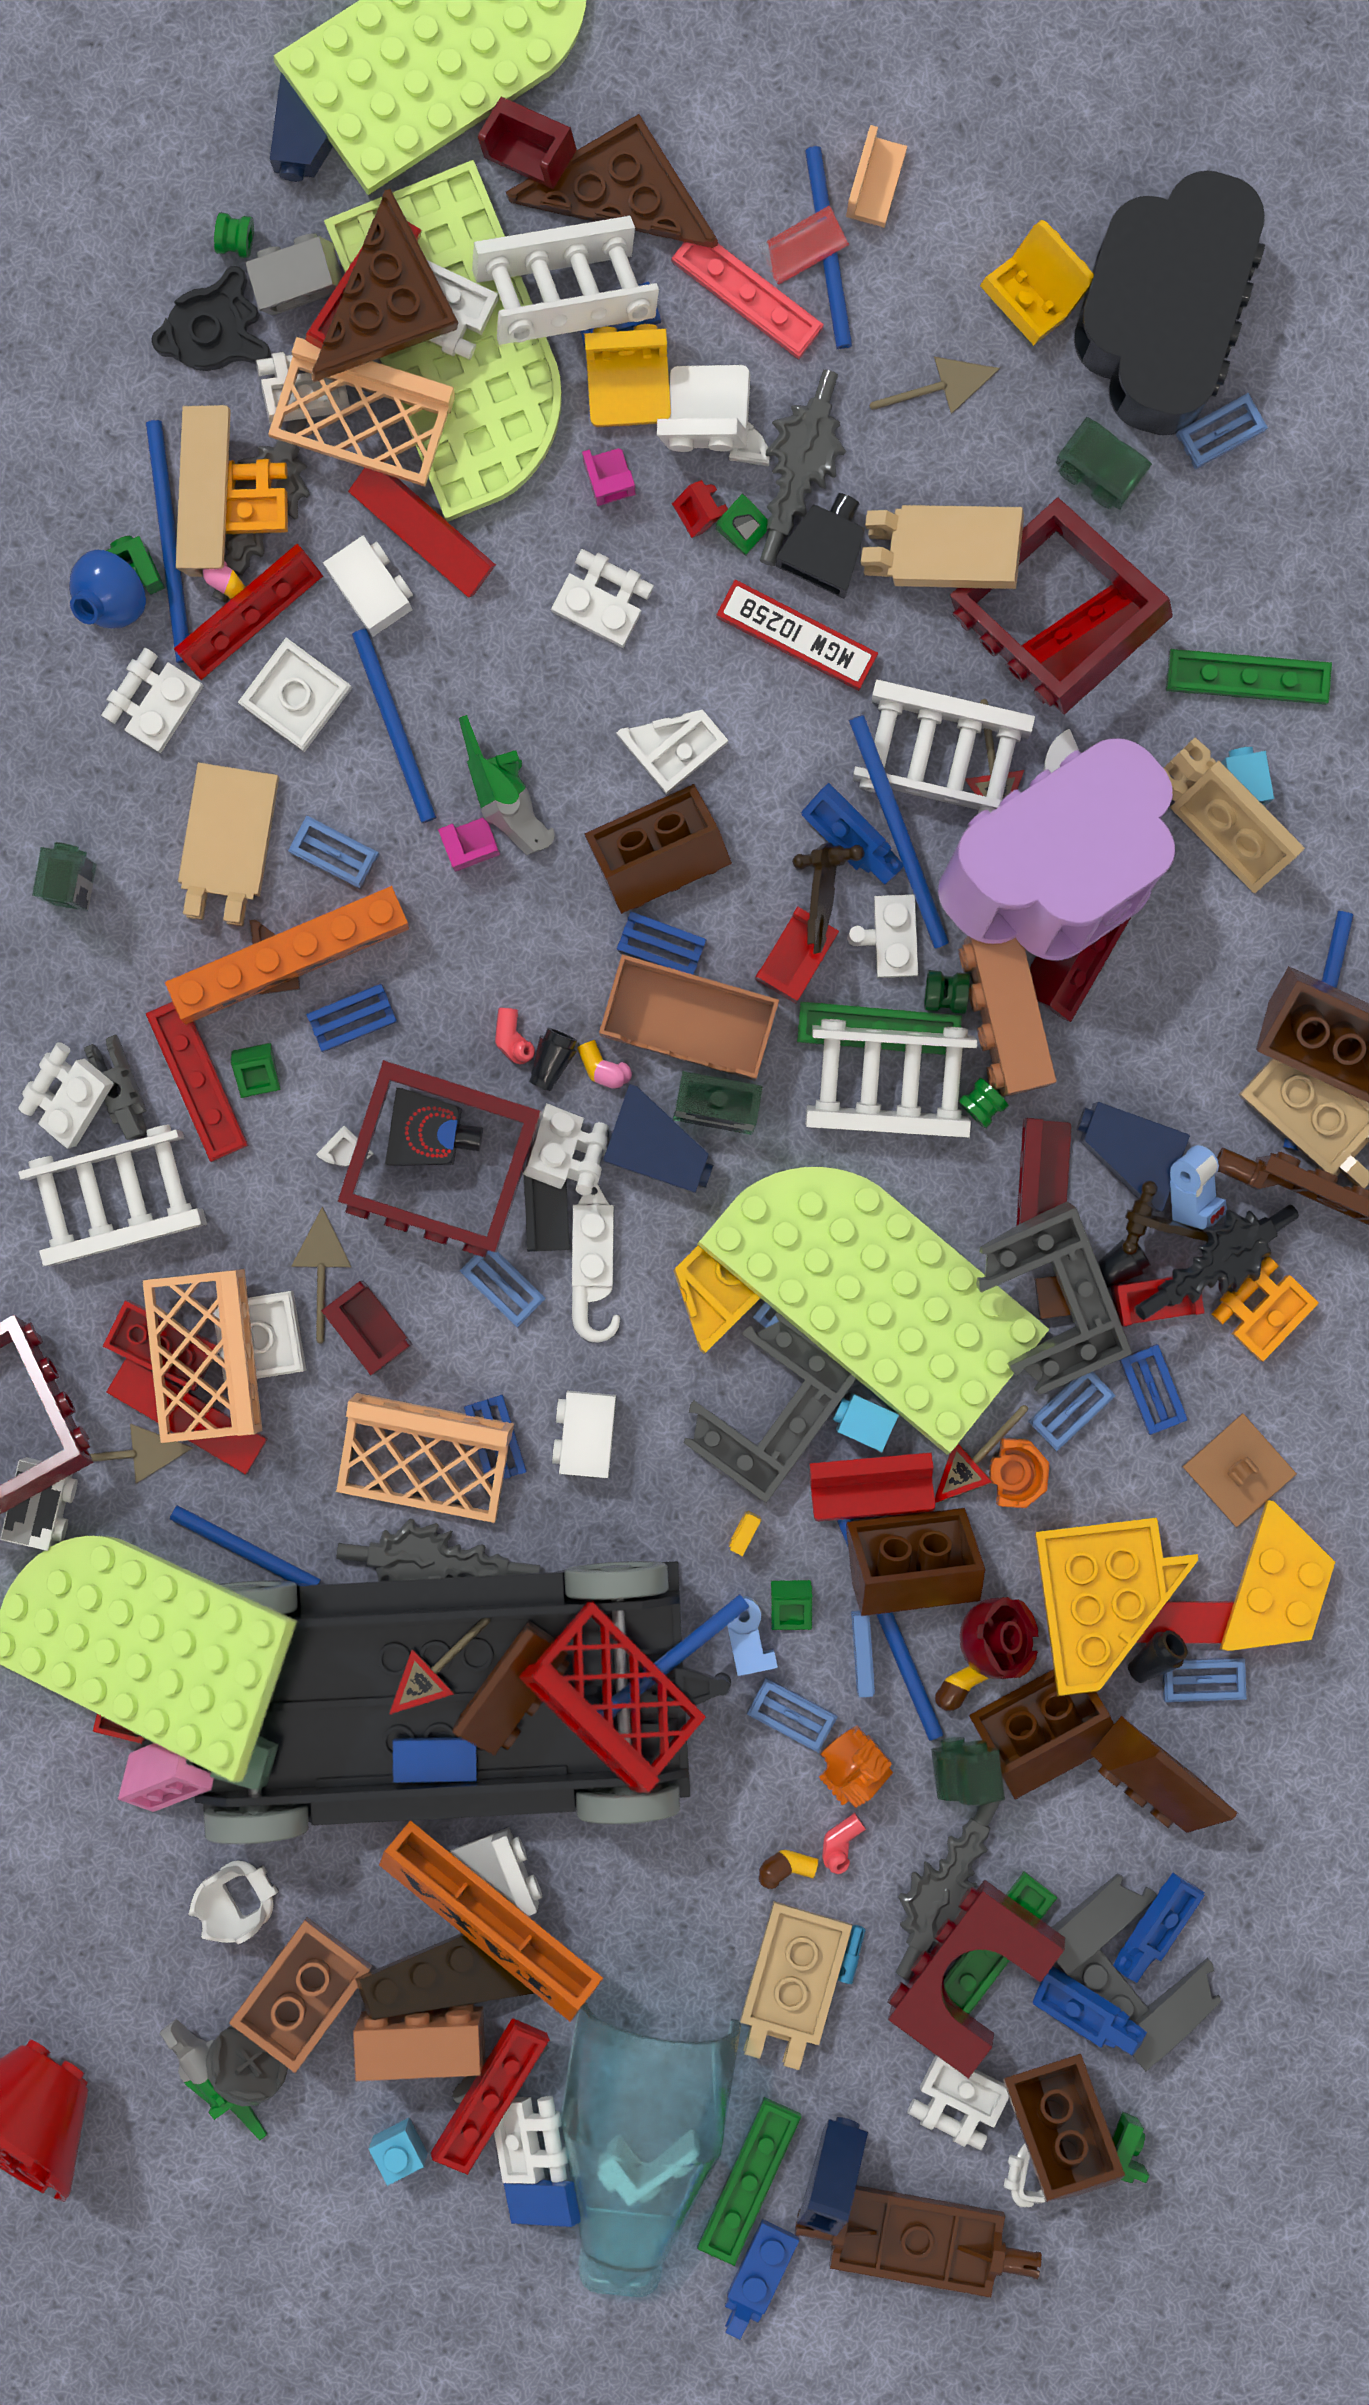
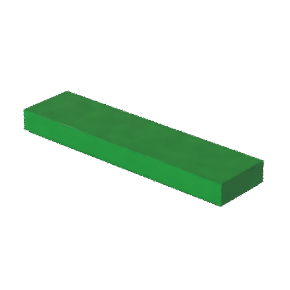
[1166,649,1332,705]
[797,1002,962,1056]
[944,1871,1058,2014]
[697,2097,802,2266]

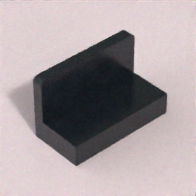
[524,1175,570,1252]

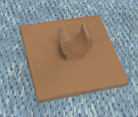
[1182,1413,1297,1528]

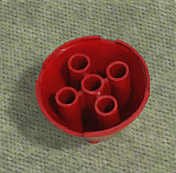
[0,2039,89,2202]

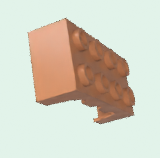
[958,936,1056,1097]
[599,954,779,1081]

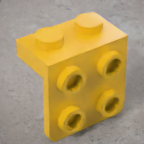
[980,220,1094,346]
[584,324,671,427]

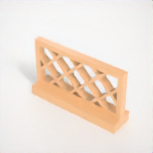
[268,337,455,487]
[142,1269,262,1443]
[336,1393,514,1523]

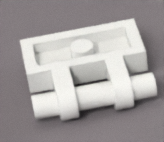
[427,260,499,360]
[256,352,350,424]
[551,549,654,648]
[101,647,204,754]
[19,1042,114,1149]
[523,1103,609,1195]
[907,2055,1009,2151]
[494,2096,568,2184]

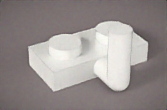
[847,895,918,978]

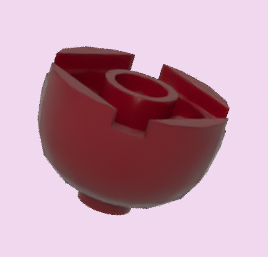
[959,1597,1039,1679]

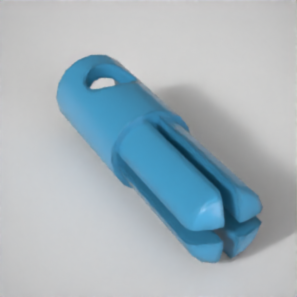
[837,1925,866,1984]

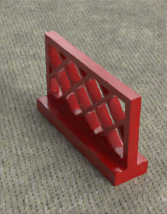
[519,1602,706,1793]

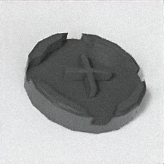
[206,2025,288,2107]

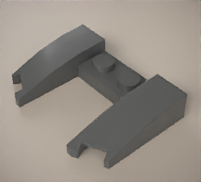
[977,1201,1132,1395]
[684,1312,856,1503]
[1051,1874,1221,2072]

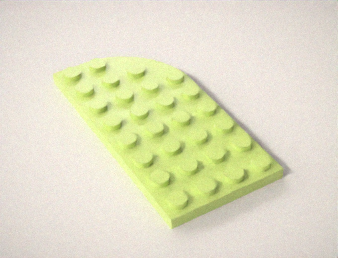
[273,0,586,195]
[324,160,562,522]
[697,1167,1049,1454]
[0,1536,297,1782]

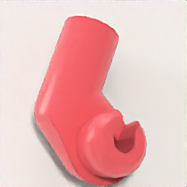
[495,1008,535,1064]
[822,1813,866,1874]

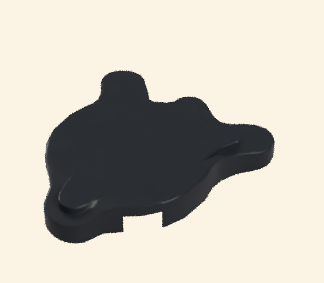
[152,266,271,371]

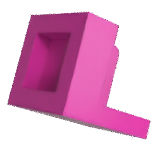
[582,448,636,506]
[438,818,500,872]

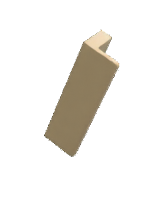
[176,405,231,577]

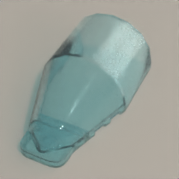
[561,2002,741,2297]

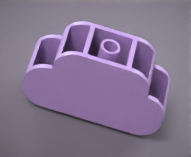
[938,738,1175,960]

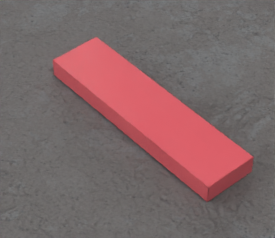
[671,242,824,360]

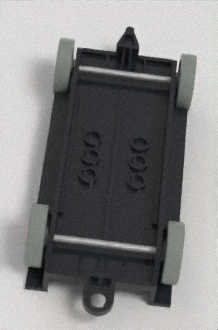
[138,1561,731,1844]

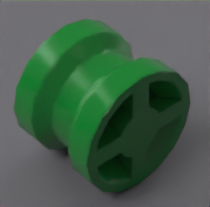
[214,212,254,258]
[958,1078,1009,1129]

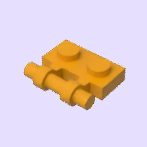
[225,459,288,534]
[1211,1257,1319,1362]

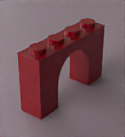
[887,1880,1065,2079]

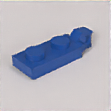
[801,783,903,885]
[1113,1872,1205,1983]
[1032,1966,1147,2055]
[725,2219,799,2340]

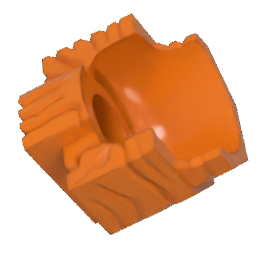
[989,1438,1049,1508]
[819,1725,893,1808]

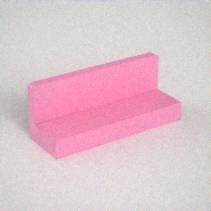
[118,1743,214,1812]

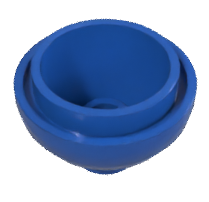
[69,550,146,629]

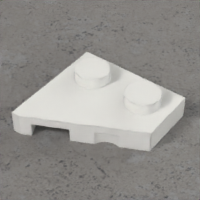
[616,709,728,795]

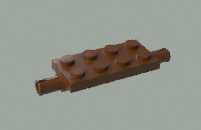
[1216,1147,1369,1225]
[795,2185,1042,2298]

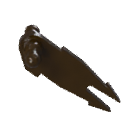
[792,843,865,954]
[1122,1181,1208,1255]

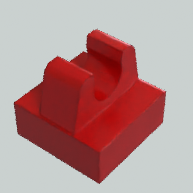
[672,480,728,538]

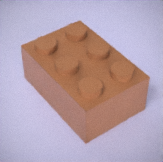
[229,1917,372,2073]
[353,2003,485,2081]

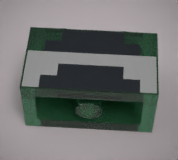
[32,842,97,911]
[672,1071,763,1135]

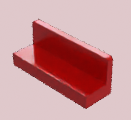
[1021,584,1140,682]
[809,1452,935,1522]

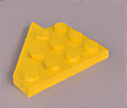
[1035,1518,1199,1696]

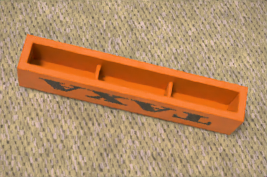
[164,886,409,1025]
[379,1820,603,2022]

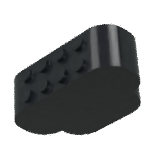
[1074,171,1265,435]

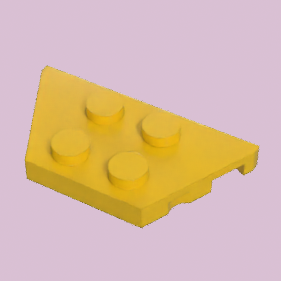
[673,1246,760,1354]
[1219,1500,1335,1651]

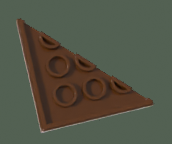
[506,114,718,248]
[311,189,458,382]

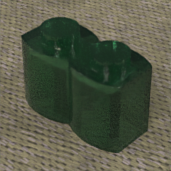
[1056,417,1152,510]
[931,1737,1005,1805]

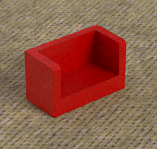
[755,906,839,1004]
[1111,1276,1204,1327]

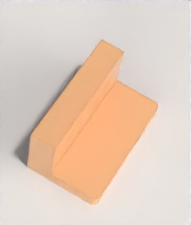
[846,125,907,228]

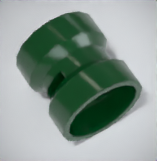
[924,970,970,1014]

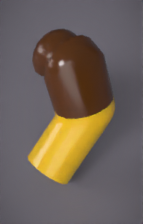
[935,1666,989,1712]
[759,1850,819,1889]

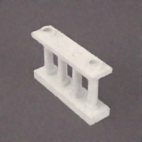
[472,216,659,345]
[853,679,1035,814]
[805,1019,977,1138]
[18,1124,207,1266]

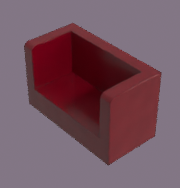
[478,96,577,189]
[321,1280,413,1375]

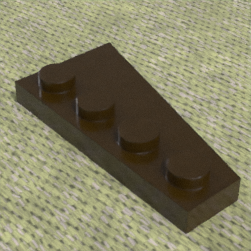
[355,1933,535,2019]

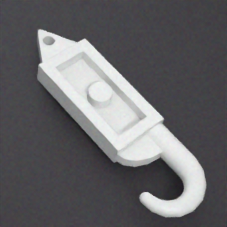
[572,1184,620,1343]

